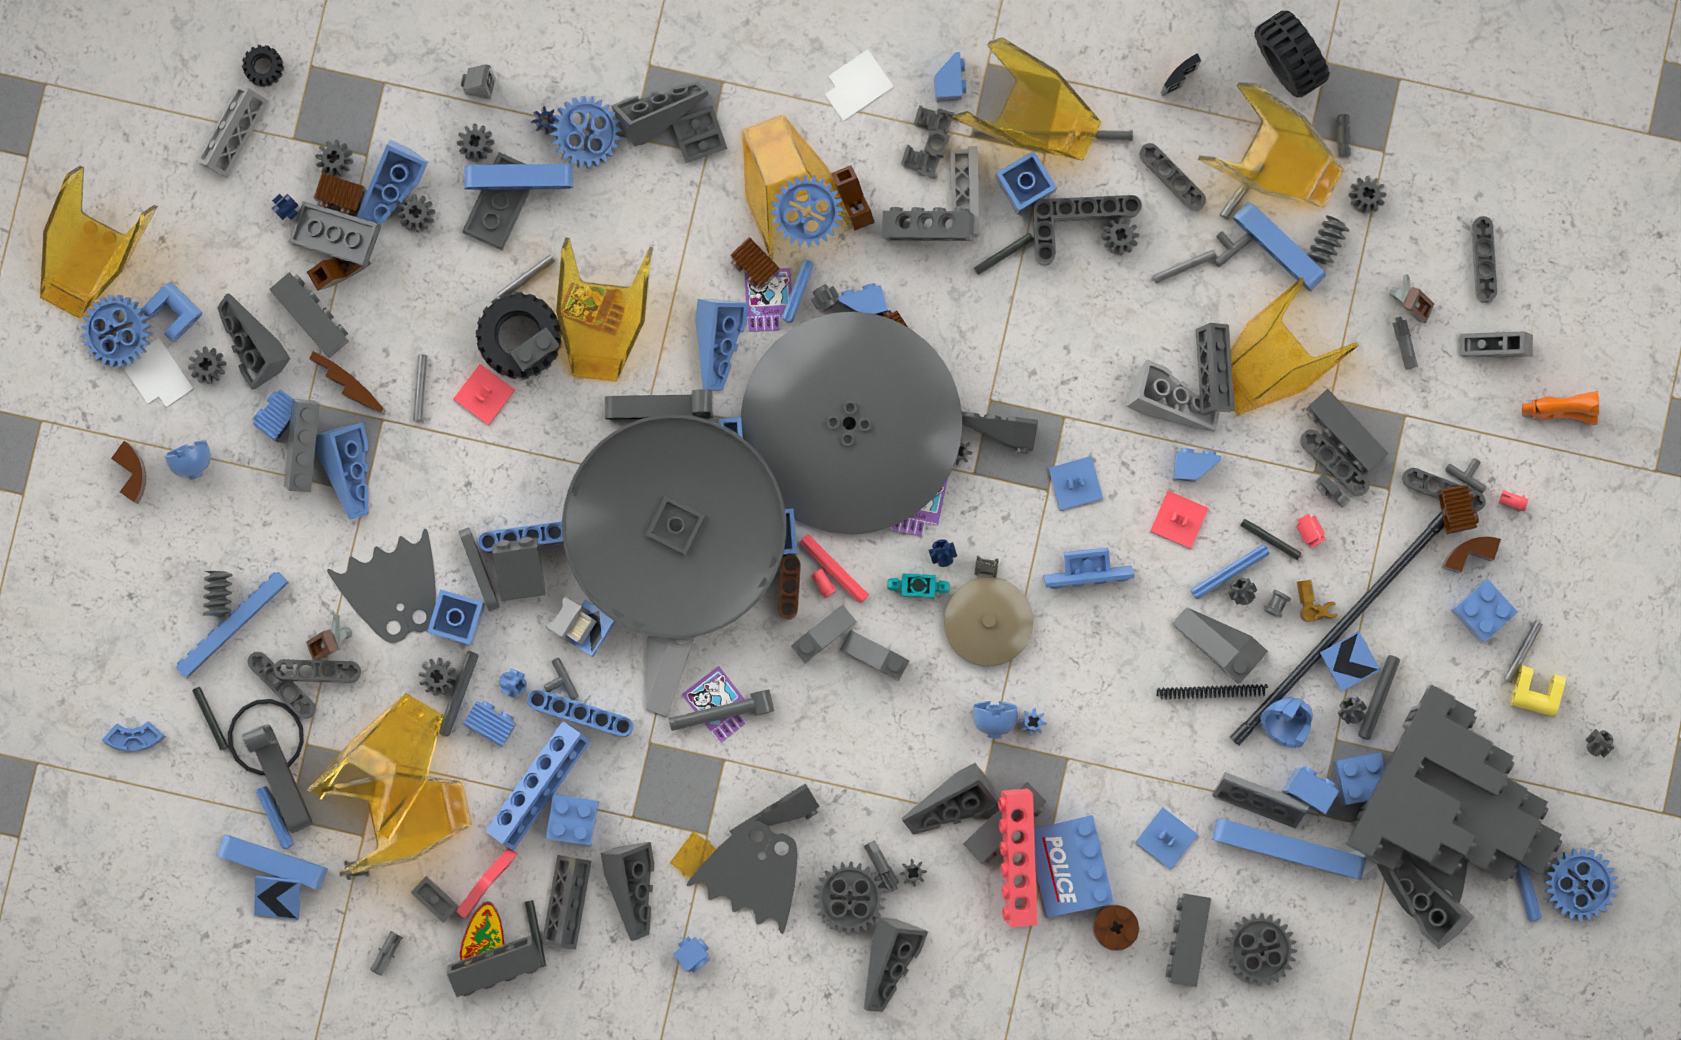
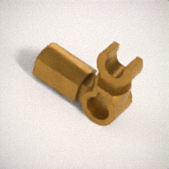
[1297,579,1338,622]

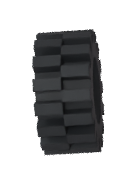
[242,45,284,87]

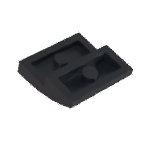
[1161,53,1202,97]

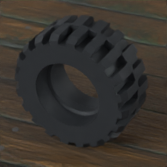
[1254,10,1330,98]
[476,292,562,379]

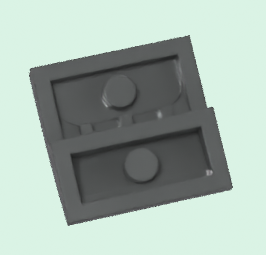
[672,106,727,163]

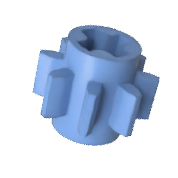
[499,668,527,698]
[1019,708,1047,736]

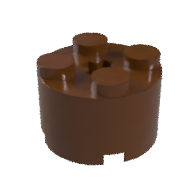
[1092,905,1139,951]

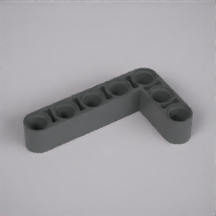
[1033,195,1142,266]
[605,389,714,420]
[242,724,313,833]

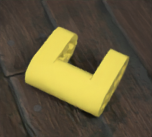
[1511,665,1566,718]

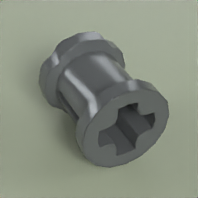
[1263,590,1291,618]

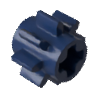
[531,106,556,135]
[271,193,299,220]
[928,539,957,567]

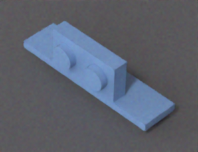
[1043,547,1135,589]

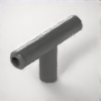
[1214,231,1252,267]
[1445,458,1486,493]
[544,658,579,700]

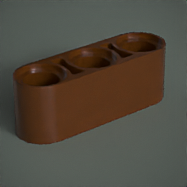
[778,554,801,620]

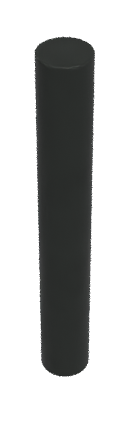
[974,233,1034,275]
[1240,518,1302,560]
[192,687,228,751]
[525,900,547,967]

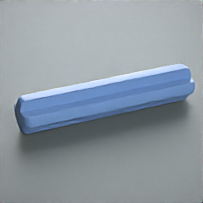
[782,259,814,323]
[256,786,294,849]
[1515,863,1542,921]

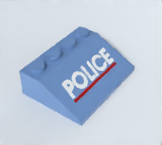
[1034,815,1114,918]

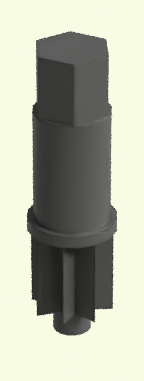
[1393,316,1418,370]
[864,840,899,892]

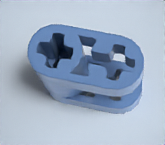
[143,282,202,342]

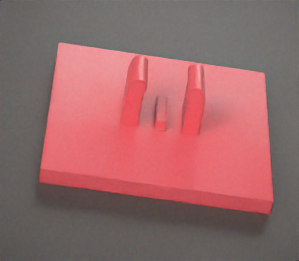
[453,364,515,425]
[1150,491,1208,549]

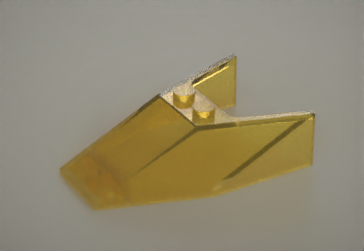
[952,37,1101,161]
[1198,82,1344,208]
[742,114,852,260]
[40,165,158,318]
[556,237,654,382]
[1231,277,1359,416]
[307,693,443,840]
[322,772,472,877]

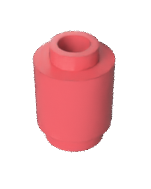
[1296,514,1326,548]

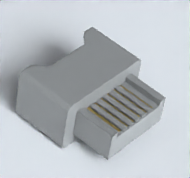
[546,596,597,645]

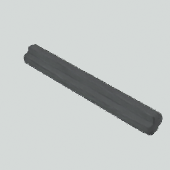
[438,651,479,736]
[1358,655,1400,740]

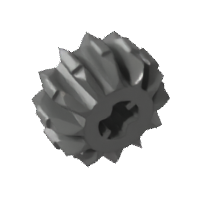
[457,124,495,162]
[315,140,354,177]
[1348,176,1387,214]
[397,194,436,233]
[1101,217,1140,255]
[188,346,227,384]
[419,658,457,696]

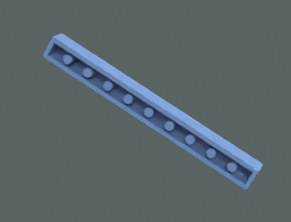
[176,572,289,678]

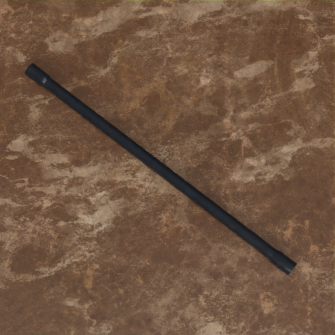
[1230,511,1445,746]

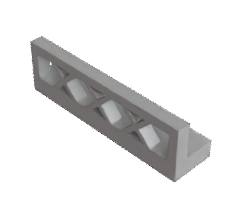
[196,85,269,178]
[950,146,980,237]

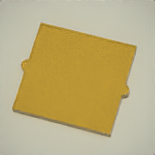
[670,831,716,885]

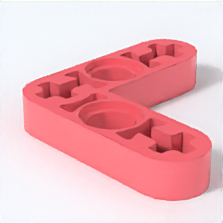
[456,848,518,919]

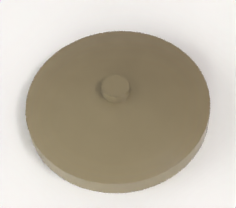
[944,577,1033,666]

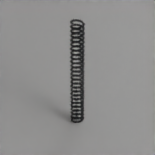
[1156,684,1268,700]

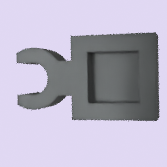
[1315,473,1350,508]

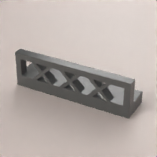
[1196,323,1235,415]
[542,855,592,949]

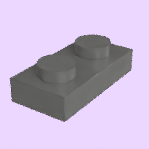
[510,327,560,372]
[411,876,459,923]

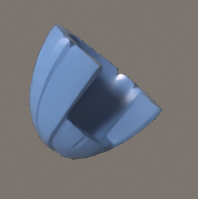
[1260,697,1313,748]

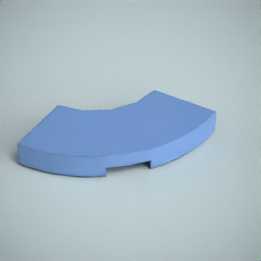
[102,721,165,751]

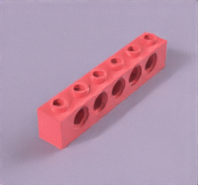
[998,789,1037,927]

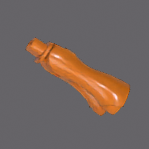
[1522,391,1599,425]

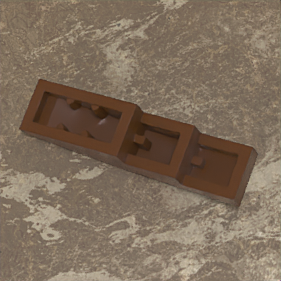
[309,351,386,414]

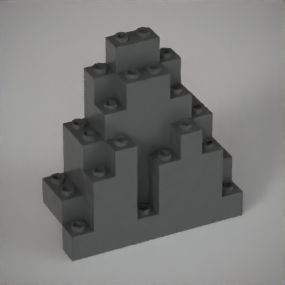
[1345,684,1562,881]

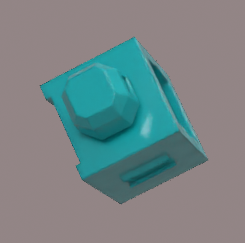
[887,573,950,599]

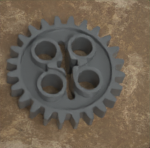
[814,861,886,934]
[1224,913,1297,986]

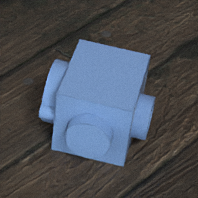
[673,936,710,973]

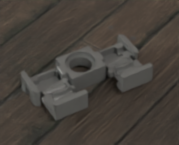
[901,105,956,179]

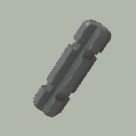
[1337,114,1351,158]

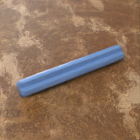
[1191,545,1270,599]

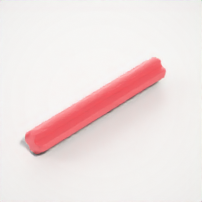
[800,534,869,603]

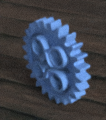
[550,96,622,168]
[771,174,843,247]
[81,295,152,367]
[1544,848,1618,921]

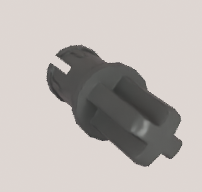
[371,931,403,975]

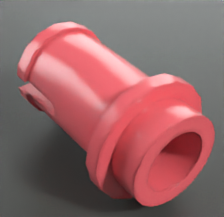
[1499,490,1529,512]
[811,568,836,598]

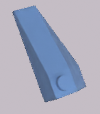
[356,140,428,225]
[695,299,748,391]
[315,422,369,520]

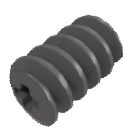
[1307,215,1350,264]
[203,571,233,617]

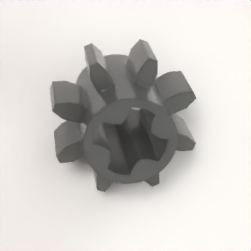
[811,284,839,311]
[956,438,973,466]
[1228,578,1258,605]
[1338,696,1367,724]
[1585,729,1614,758]
[899,859,927,887]

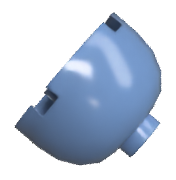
[164,440,211,480]
[973,701,1018,739]

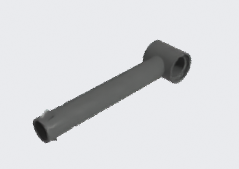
[668,689,774,731]

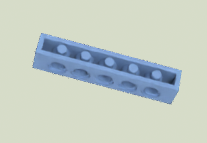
[485,721,591,851]

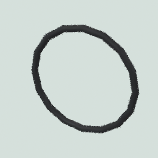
[228,699,304,775]

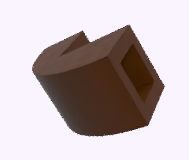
[831,165,875,231]
[307,258,371,291]
[111,441,146,504]
[1441,537,1501,573]

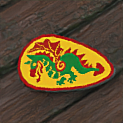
[459,901,505,960]

